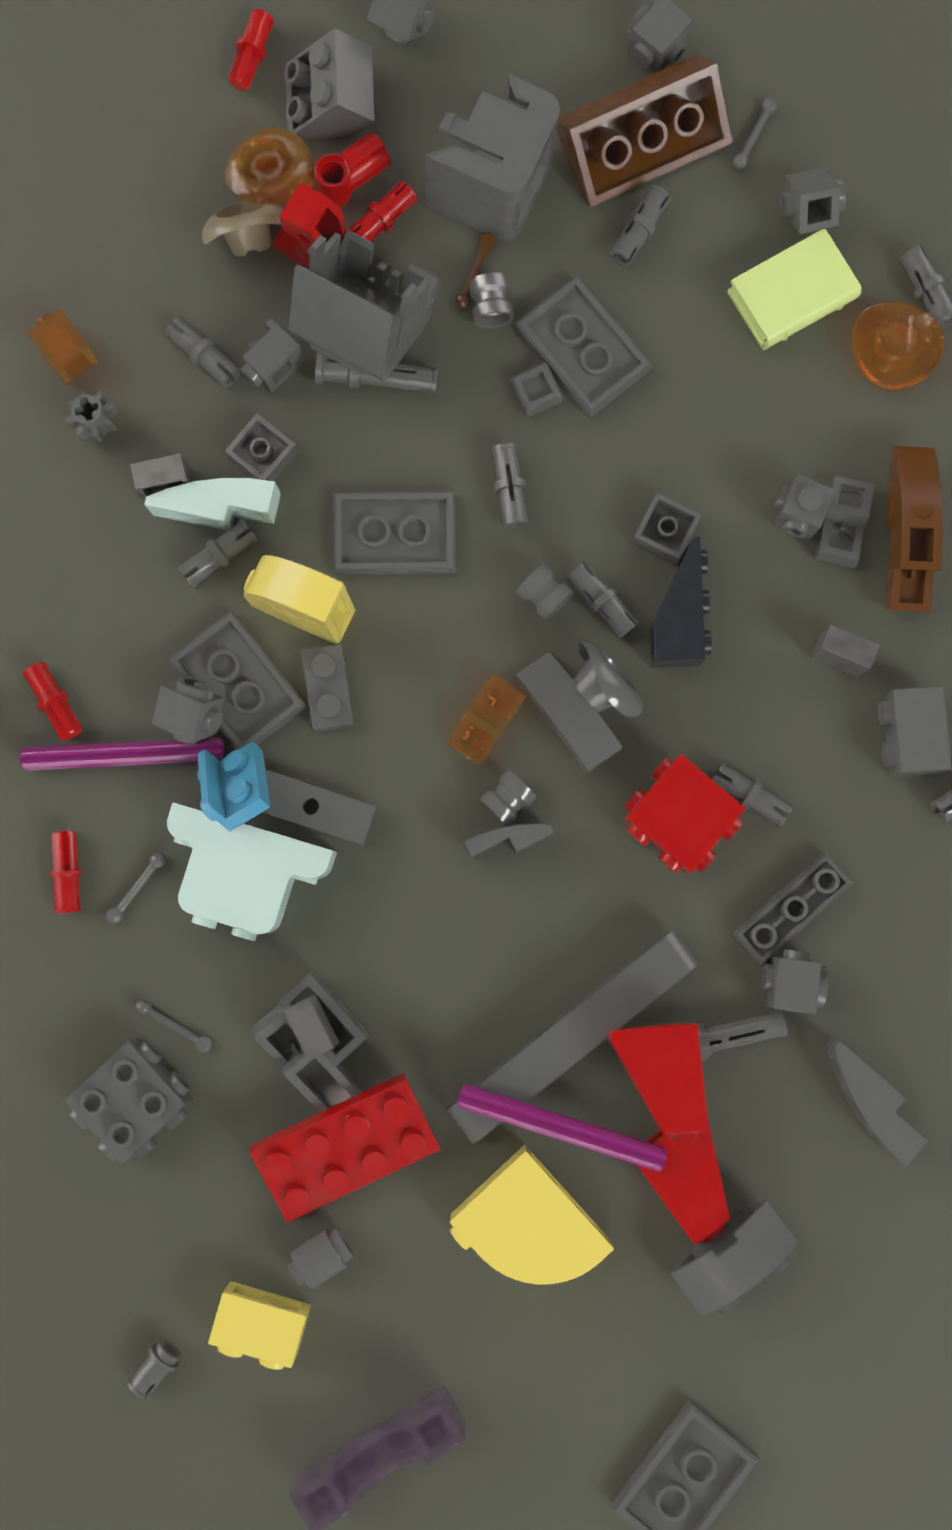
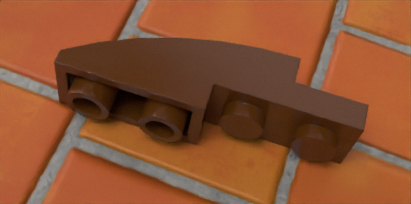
[885,445,943,612]

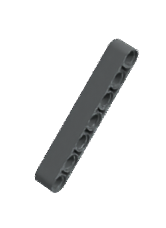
[446,929,699,1143]

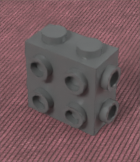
[65,1038,193,1165]

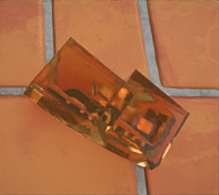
[446,672,528,766]

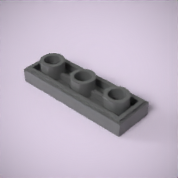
[262,770,377,846]
[731,852,854,965]

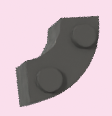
[670,1200,798,1317]

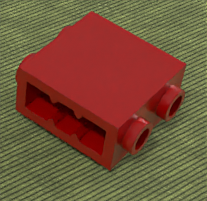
[623,754,746,874]

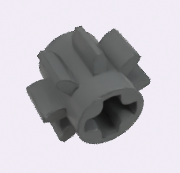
[65,389,118,442]

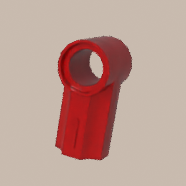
[314,132,391,208]

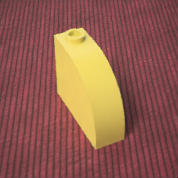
[243,555,356,645]
[450,1144,614,1284]

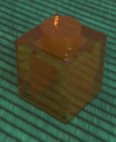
[27,309,98,384]

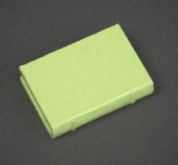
[727,229,862,350]

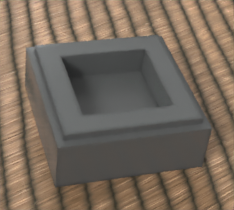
[510,362,563,418]

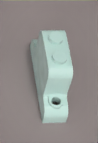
[167,803,337,941]

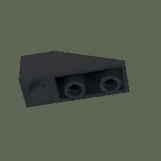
[649,537,712,668]

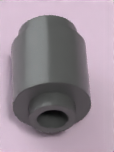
[288,1227,355,1290]

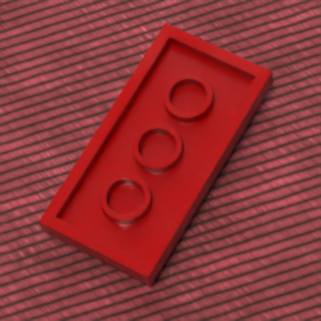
[249,1073,441,1223]

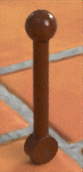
[455,233,495,309]

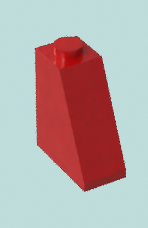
[607,1022,709,1142]
[637,1117,730,1246]

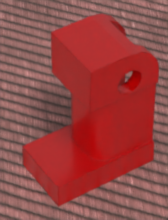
[272,182,346,269]

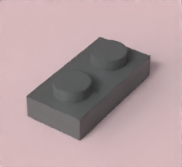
[301,644,355,732]

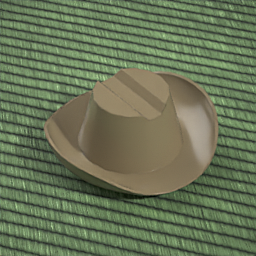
[202,199,284,256]

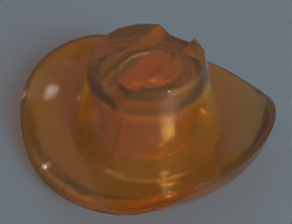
[225,128,315,205]
[851,301,945,390]

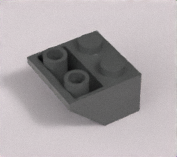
[285,28,375,140]

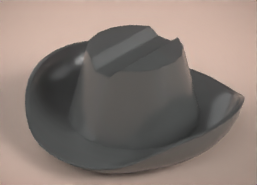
[573,640,643,717]

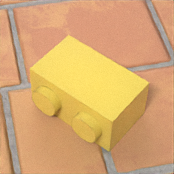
[208,1281,311,1370]

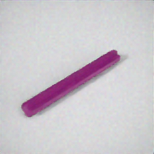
[20,738,225,770]
[457,1084,667,1171]

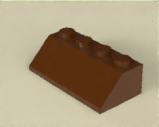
[557,54,732,207]

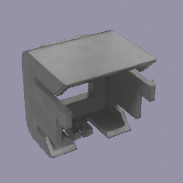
[426,74,560,241]
[289,230,439,381]

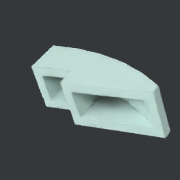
[144,478,281,531]

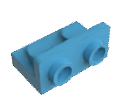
[197,741,270,832]

